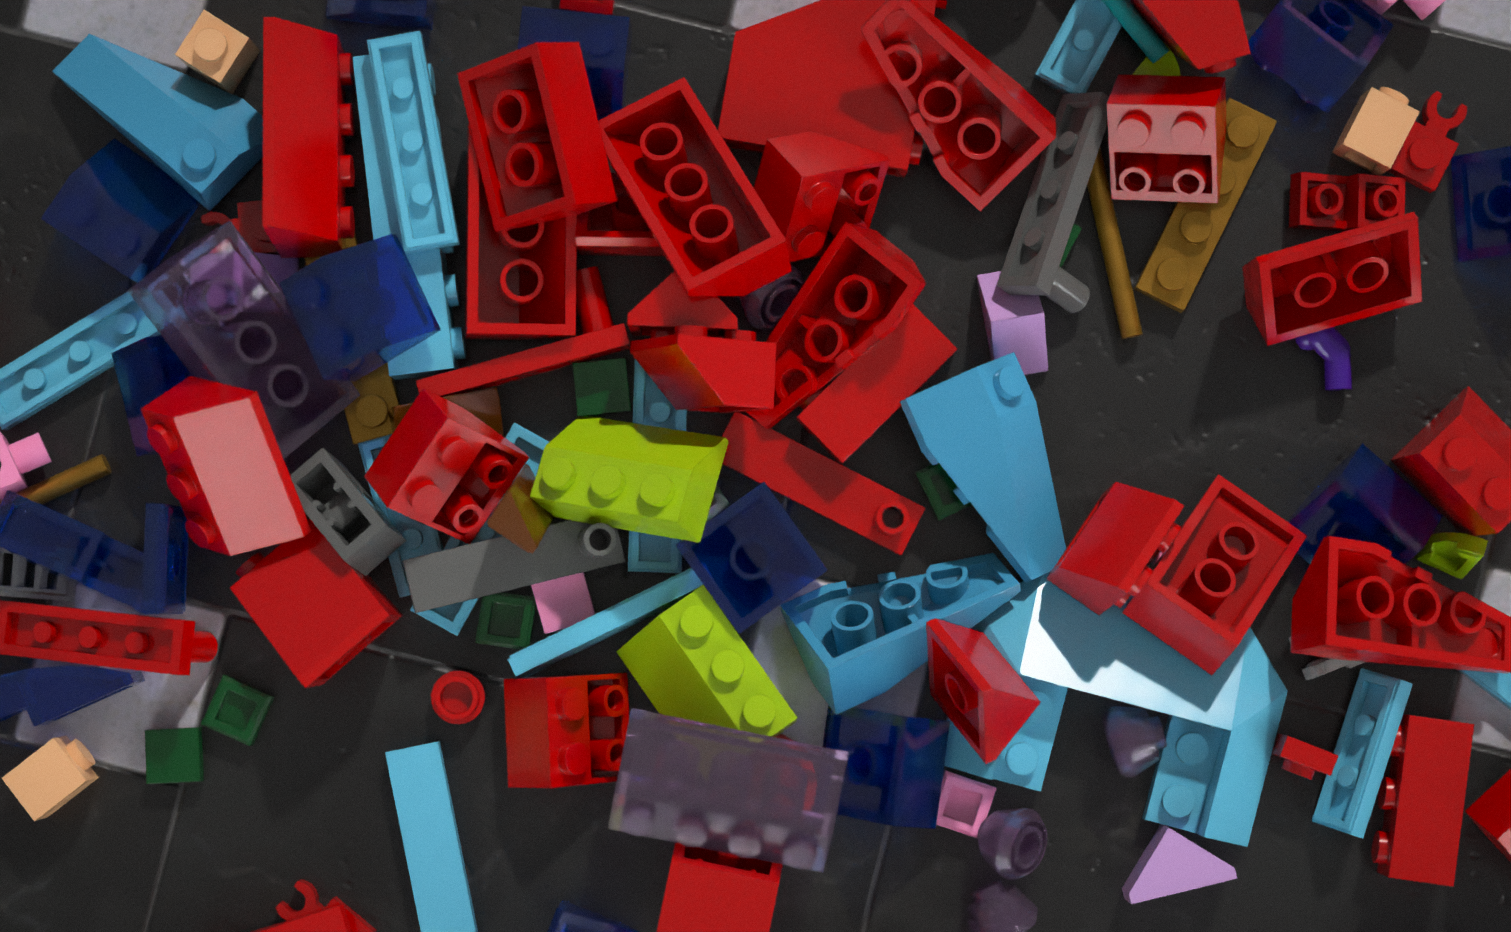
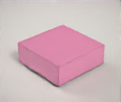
[531,572,596,634]
[927,770,996,839]

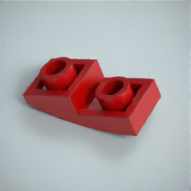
[1289,172,1406,231]

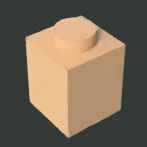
[175,10,261,94]
[1332,87,1420,176]
[2,735,99,821]

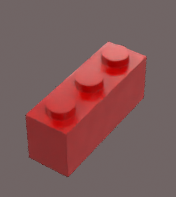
[797,304,958,465]
[1371,714,1474,887]

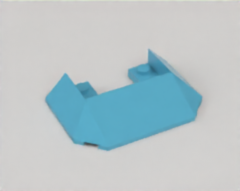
[935,572,1288,847]

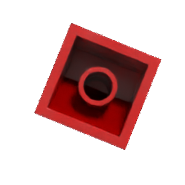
[1130,0,1251,73]
[1391,386,1511,536]
[230,519,403,688]

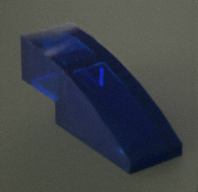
[0,490,166,614]
[0,665,145,727]

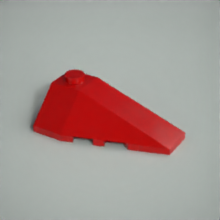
[861,0,1056,211]
[746,221,926,429]
[1291,536,1511,674]

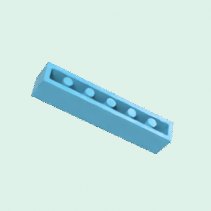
[352,55,467,380]

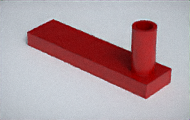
[416,266,630,397]
[722,412,926,556]
[0,600,218,676]

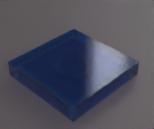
[142,503,188,614]

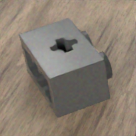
[290,447,406,576]

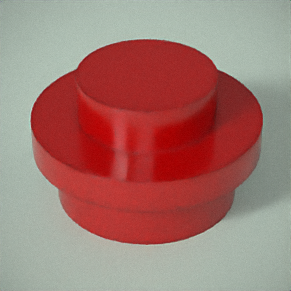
[431,670,485,724]

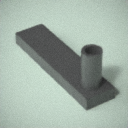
[996,92,1109,313]
[402,520,625,613]

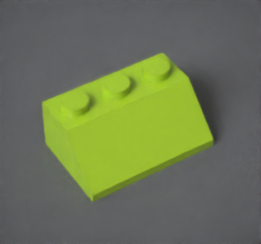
[530,416,729,543]
[616,585,798,784]

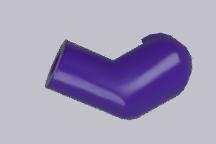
[1296,327,1352,391]

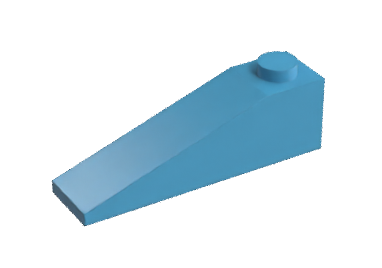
[53,34,263,211]
[900,352,1066,583]
[780,553,1021,715]

